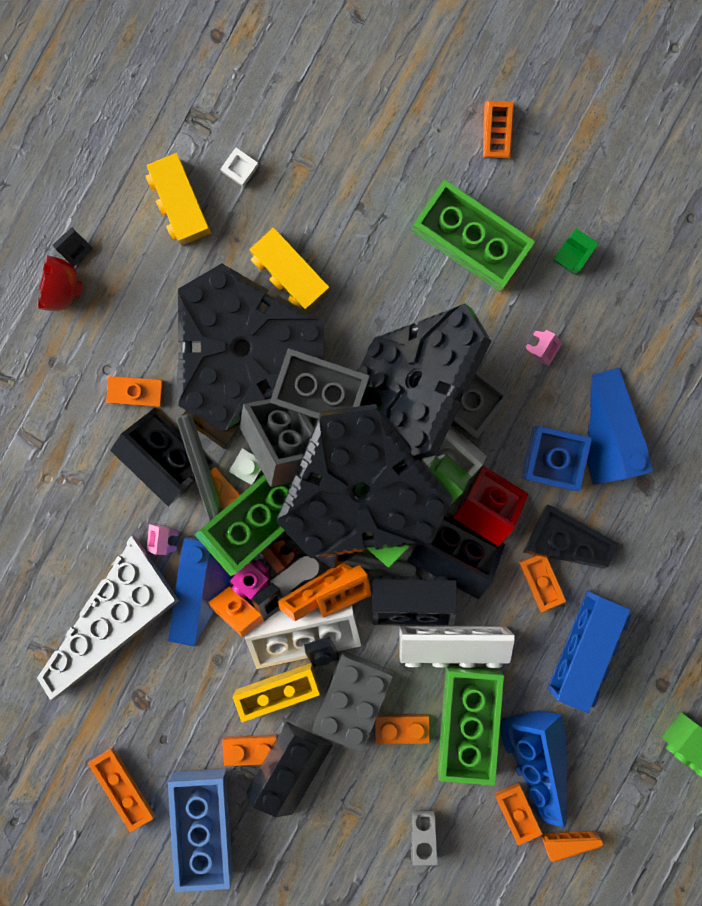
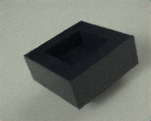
[52,227,93,267]
[252,583,283,622]
[304,637,339,667]

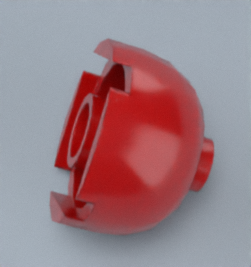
[37,255,82,311]

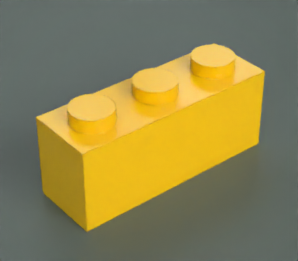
[146,153,212,246]
[249,227,330,312]
[233,663,321,722]

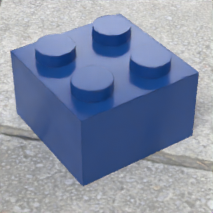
[521,426,592,492]

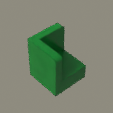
[554,228,599,275]

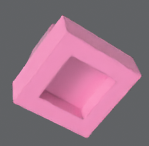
[526,330,563,366]
[147,524,178,555]

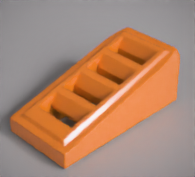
[483,101,514,158]
[315,565,372,618]
[541,831,603,862]

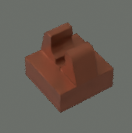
[261,537,298,574]

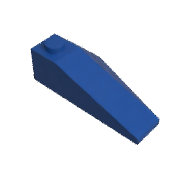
[587,368,653,485]
[168,536,235,646]
[500,710,567,828]

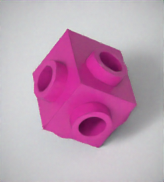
[230,559,271,600]

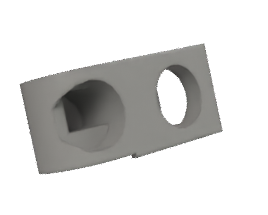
[270,555,319,598]
[411,811,438,866]

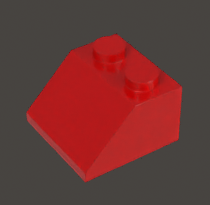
[453,466,528,546]

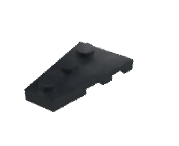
[523,504,619,569]

